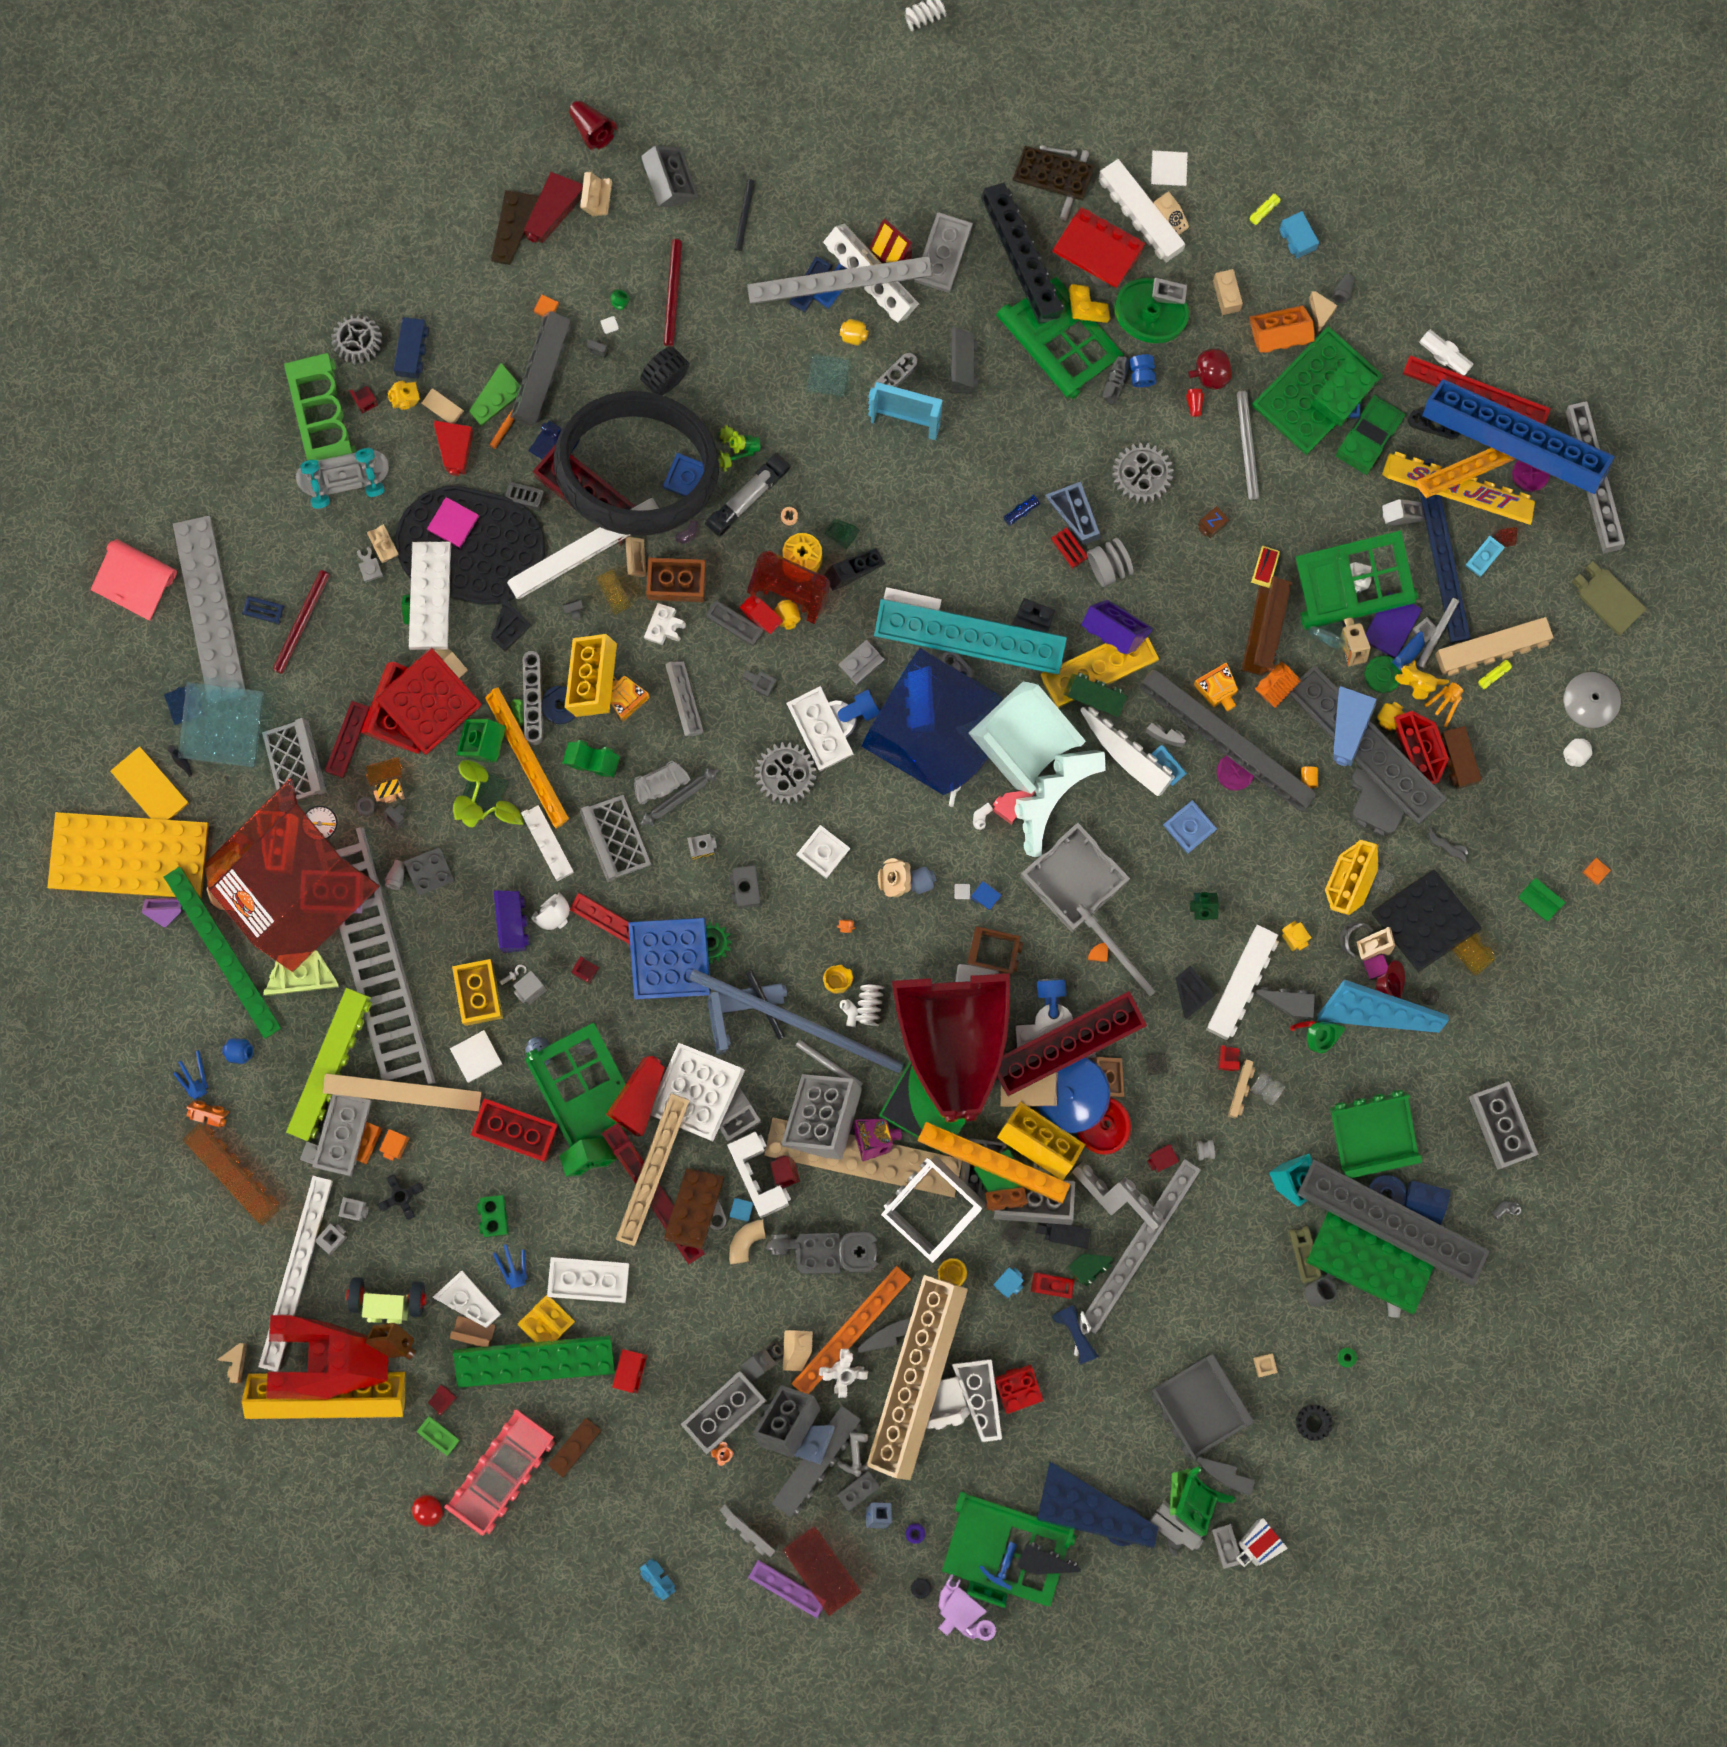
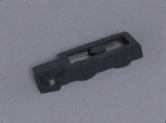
[1036,1223,1091,1249]

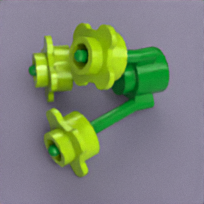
[718,425,760,472]

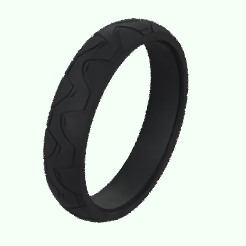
[554,391,719,536]

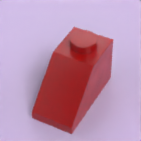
[740,594,783,634]

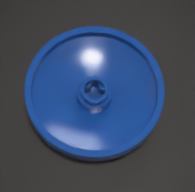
[1037,1057,1110,1133]

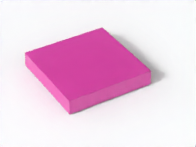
[427,497,479,548]

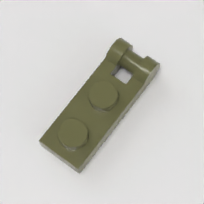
[1288,1226,1321,1284]

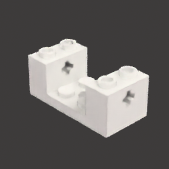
[727,1132,791,1218]

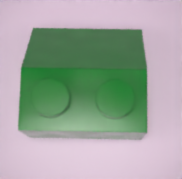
[456,719,506,762]

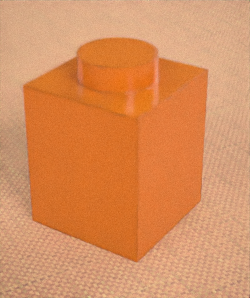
[379,1129,409,1161]

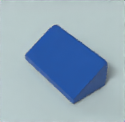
[1392,631,1425,671]

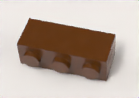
[1440,726,1482,790]
[548,1418,602,1477]

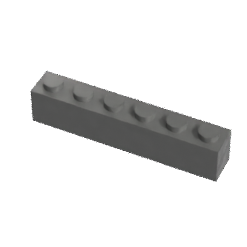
[510,311,571,426]
[772,1406,862,1518]

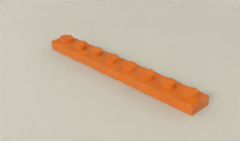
[791,1266,911,1394]

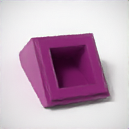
[1363,954,1388,979]

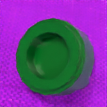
[610,289,630,310]

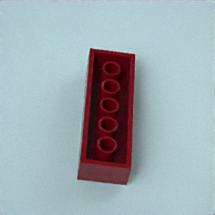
[532,444,636,546]

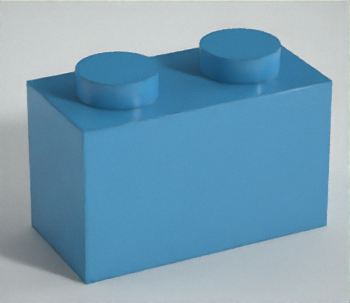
[1279,211,1319,258]

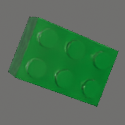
[1311,356,1379,427]

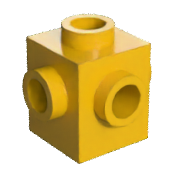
[388,381,420,410]

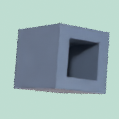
[866,1503,892,1529]

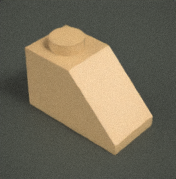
[783,1331,813,1371]

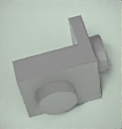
[339,1197,369,1222]

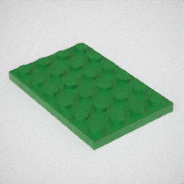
[1252,326,1383,456]
[1306,1211,1434,1314]

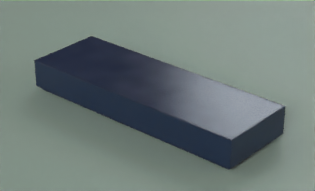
[789,256,832,313]

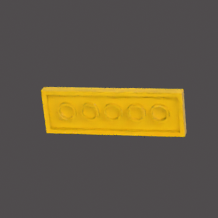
[1040,636,1159,708]

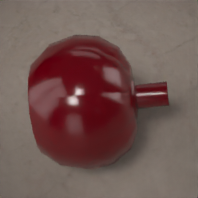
[1188,349,1232,390]

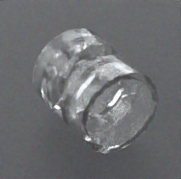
[1249,1071,1286,1106]

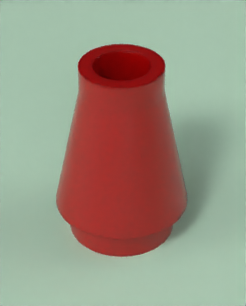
[1186,389,1204,417]

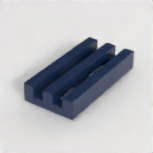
[242,596,285,624]

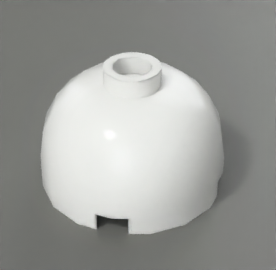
[531,892,570,930]

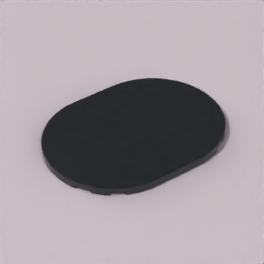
[395,486,545,605]

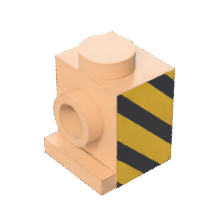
[374,778,405,803]

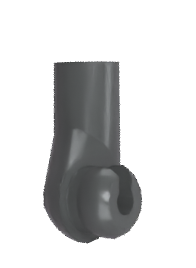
[1491,1201,1522,1220]

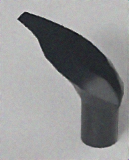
[167,745,192,777]

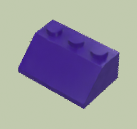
[1081,600,1153,654]
[494,890,529,953]

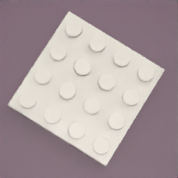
[650,1043,745,1141]

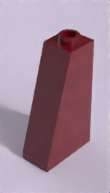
[524,172,583,243]

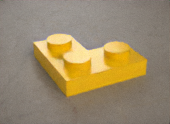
[1069,284,1110,323]

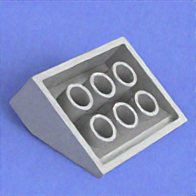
[781,1074,862,1160]

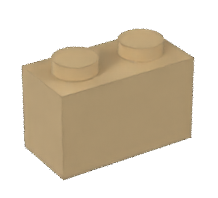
[1213,269,1243,315]

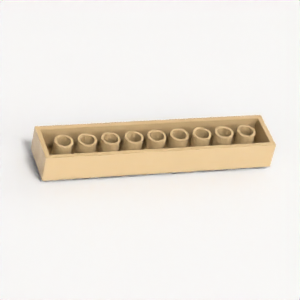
[867,1275,968,1480]

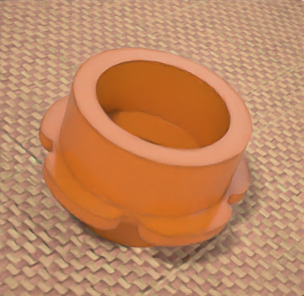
[837,919,856,933]

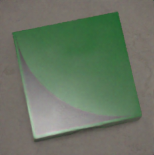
[879,1061,966,1155]

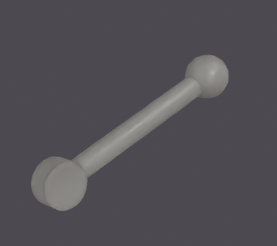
[1039,145,1078,157]

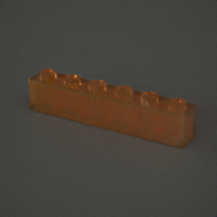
[182,1123,281,1226]

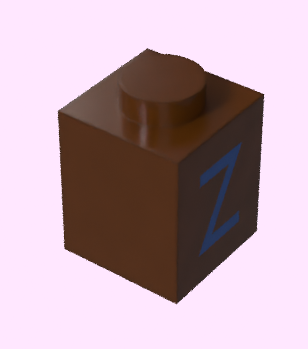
[1198,506,1229,539]

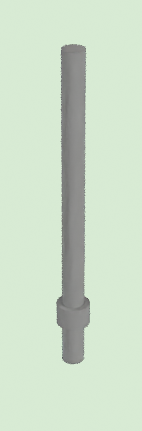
[1076,904,1156,996]

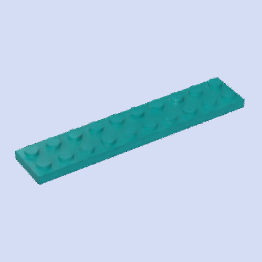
[874,598,1067,675]

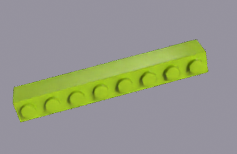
[286,988,372,1141]

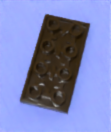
[1013,146,1095,201]

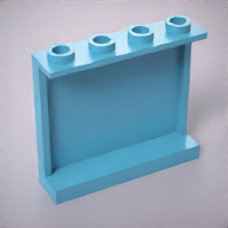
[868,382,942,440]

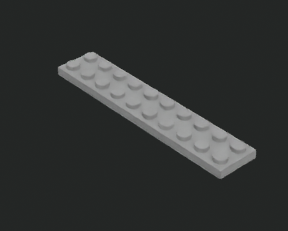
[173,515,247,704]

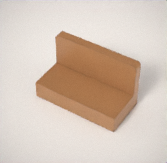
[450,1316,495,1347]

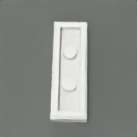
[884,587,942,610]

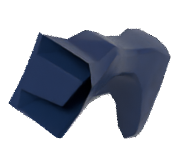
[1052,1305,1099,1365]

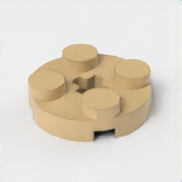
[878,858,911,897]

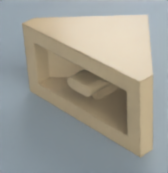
[1309,291,1337,333]
[435,648,468,678]

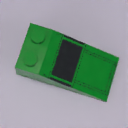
[1335,395,1406,475]

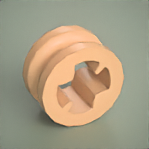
[781,507,798,525]

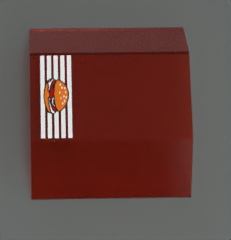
[205,778,380,972]

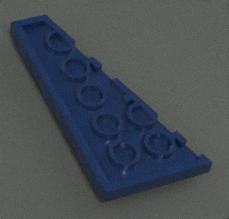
[1037,1462,1158,1548]

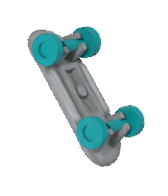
[296,448,389,509]

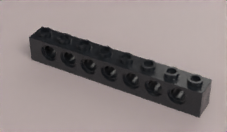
[981,183,1063,324]

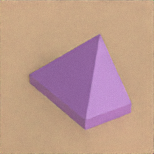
[142,898,182,927]

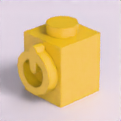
[1282,921,1311,951]

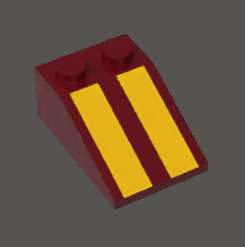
[869,218,912,264]

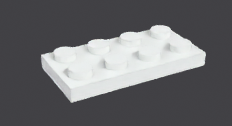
[547,1257,629,1303]

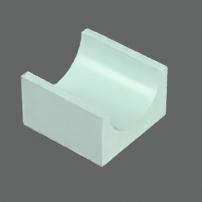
[968,681,1086,794]

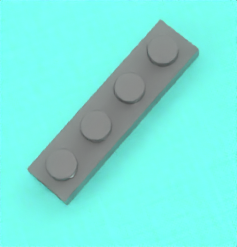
[665,661,704,736]

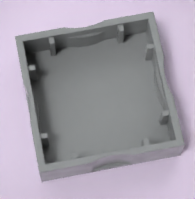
[1020,823,1130,933]

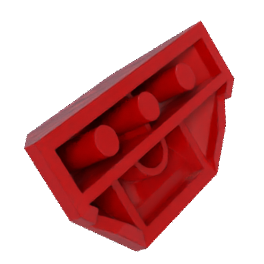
[1394,711,1449,785]

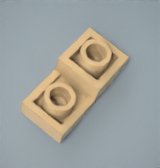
[422,388,464,424]

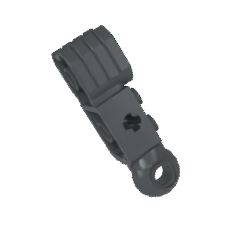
[764,1232,878,1275]

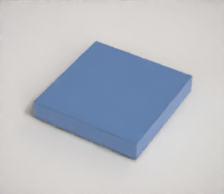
[1163,800,1217,854]

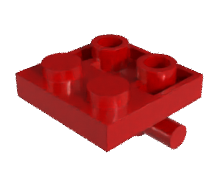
[994,1365,1043,1414]

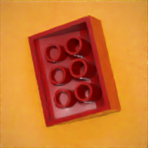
[1052,207,1146,288]
[360,662,420,754]

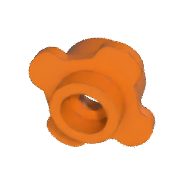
[711,1442,733,1466]

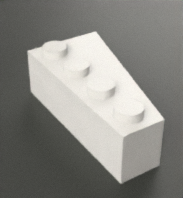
[952,1360,1002,1442]

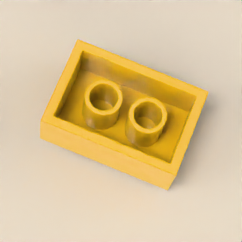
[452,959,503,1026]

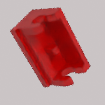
[612,1349,648,1394]

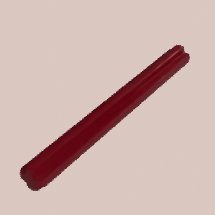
[664,239,682,347]
[273,570,329,674]

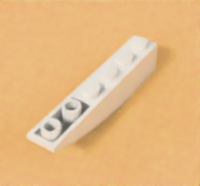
[1081,706,1175,796]

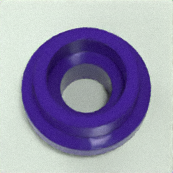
[906,1523,925,1544]

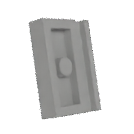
[838,640,885,685]

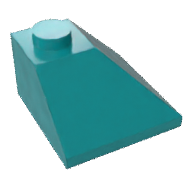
[1269,1154,1312,1206]

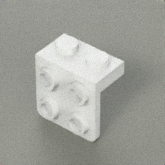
[927,1377,971,1430]

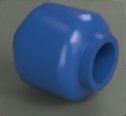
[222,1038,253,1064]

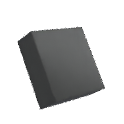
[587,339,608,358]

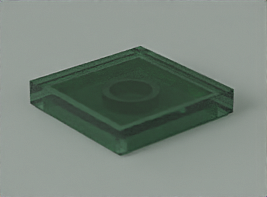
[462,774,509,817]

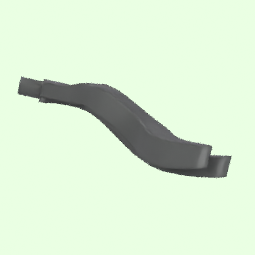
[1428,827,1468,862]

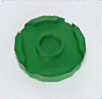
[1364,656,1402,694]

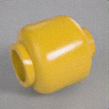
[840,319,869,346]
[774,600,801,630]
[1377,702,1404,731]

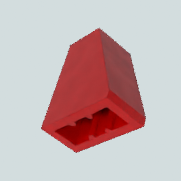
[434,421,474,476]

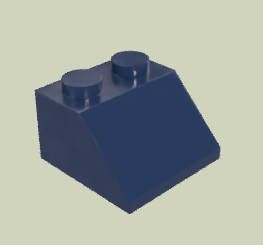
[1404,1181,1451,1225]

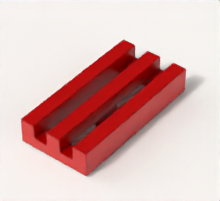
[1051,527,1088,569]

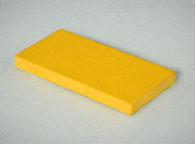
[110,746,189,820]

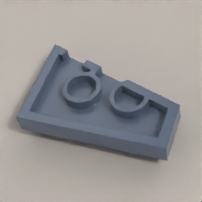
[794,1425,835,1465]

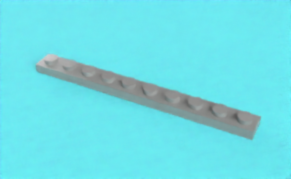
[748,256,933,304]
[1083,1159,1201,1334]

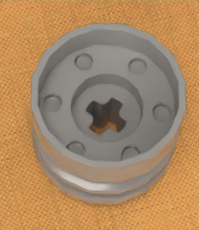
[1087,538,1134,587]

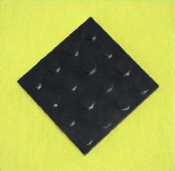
[1372,869,1482,973]

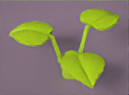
[453,760,524,827]

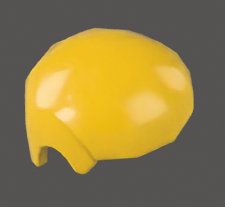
[823,965,853,994]
[938,1258,967,1286]

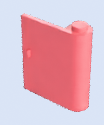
[91,539,177,621]

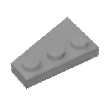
[720,1504,775,1557]

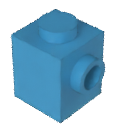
[993,1267,1024,1299]

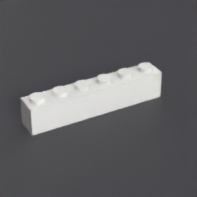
[1099,159,1185,262]
[1206,925,1279,1040]

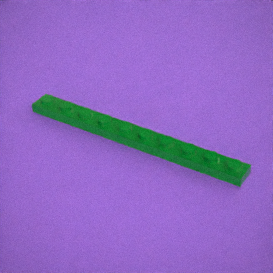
[163,866,282,1039]

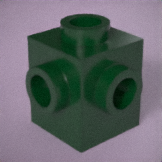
[1190,892,1219,920]

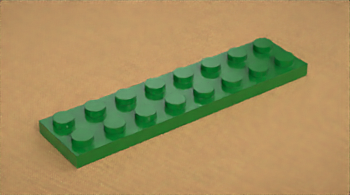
[453,1336,615,1388]

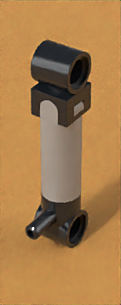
[705,453,791,537]

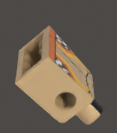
[1340,618,1371,667]

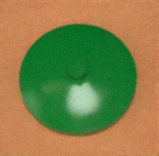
[1115,278,1189,344]

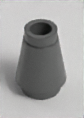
[1333,274,1355,303]

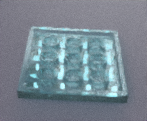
[178,682,264,767]

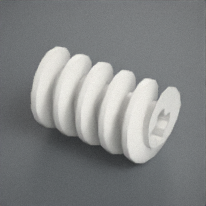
[905,0,946,31]
[855,984,885,1026]

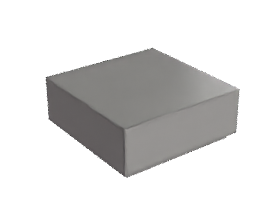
[1412,617,1437,644]

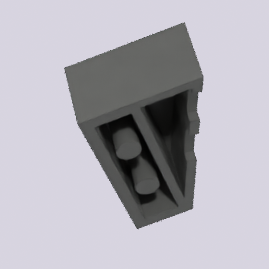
[958,1138,1007,1199]

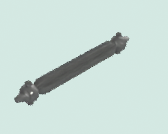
[640,768,719,826]

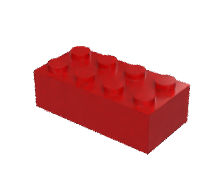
[470,1098,559,1163]

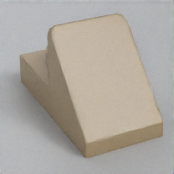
[1357,927,1396,960]
[218,1343,247,1383]

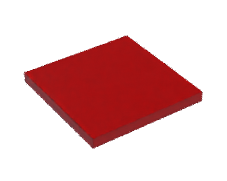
[374,647,482,755]

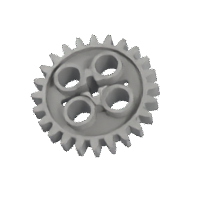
[1112,443,1173,504]
[755,742,816,804]

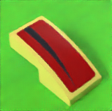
[1251,546,1280,588]

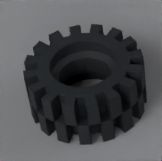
[1295,1405,1333,1441]

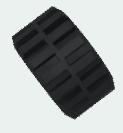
[640,346,690,395]

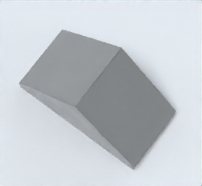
[1152,278,1187,304]

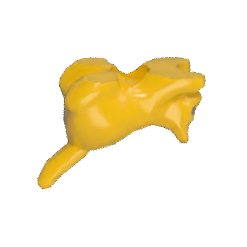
[1395,660,1449,700]

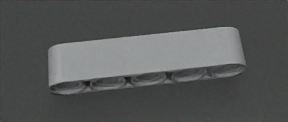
[523,651,544,746]

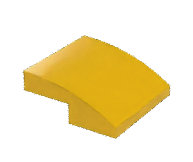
[517,1295,575,1342]

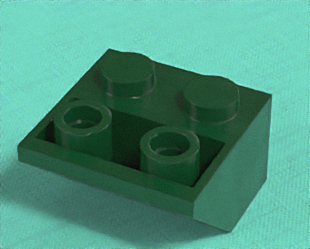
[1066,1254,1113,1286]

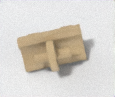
[367,524,399,563]

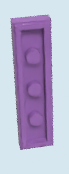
[748,1560,827,1618]

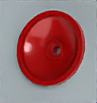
[1077,1097,1131,1155]

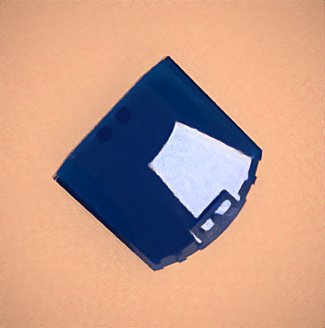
[861,648,1002,796]

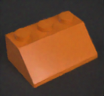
[1249,306,1315,353]

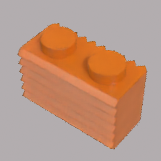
[1255,661,1301,708]

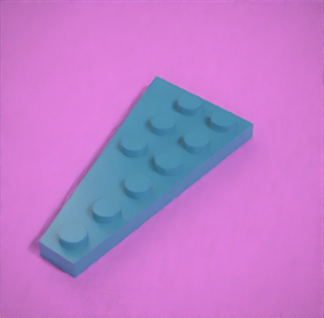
[1317,980,1449,1033]

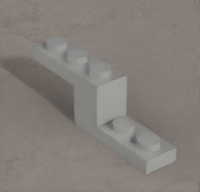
[1072,1162,1165,1231]

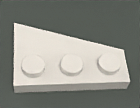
[432,1271,502,1328]

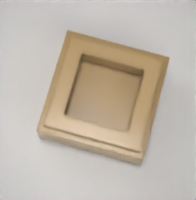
[1253,1353,1278,1377]

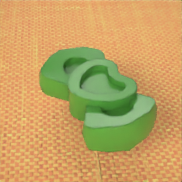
[510,698,524,727]

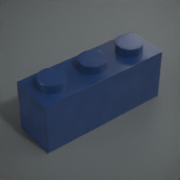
[394,317,429,379]

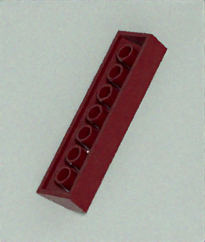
[997,991,1147,1096]

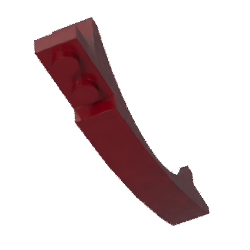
[602,1122,705,1264]

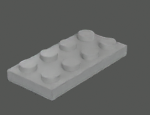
[914,212,973,293]
[312,1094,372,1177]

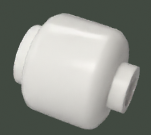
[1563,739,1592,767]

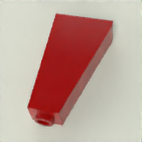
[606,1056,665,1137]

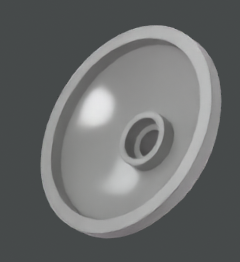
[1563,672,1621,728]

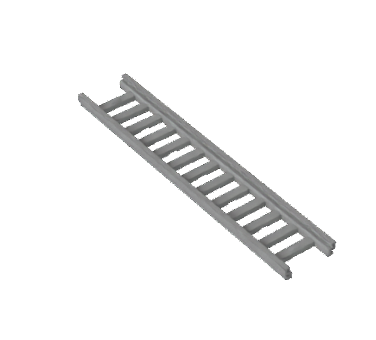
[315,827,436,1085]

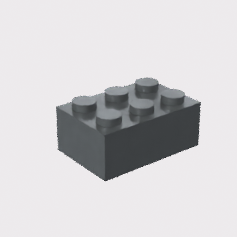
[753,1386,821,1458]

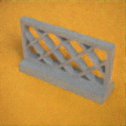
[262,718,327,805]
[580,795,651,883]

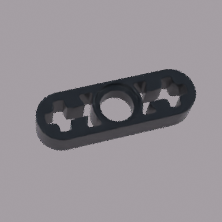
[1408,410,1461,440]

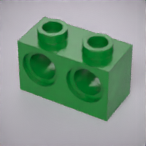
[477,1195,509,1238]

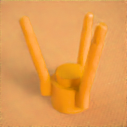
[1425,682,1463,727]

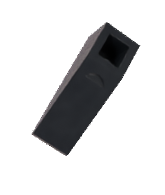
[824,548,885,591]
[1016,1542,1081,1575]

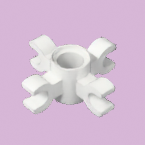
[819,1349,868,1398]

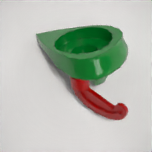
[1290,1021,1345,1054]

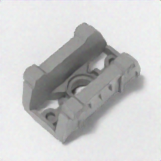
[634,760,690,804]

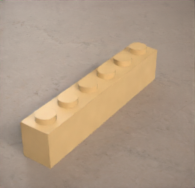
[1435,617,1553,676]

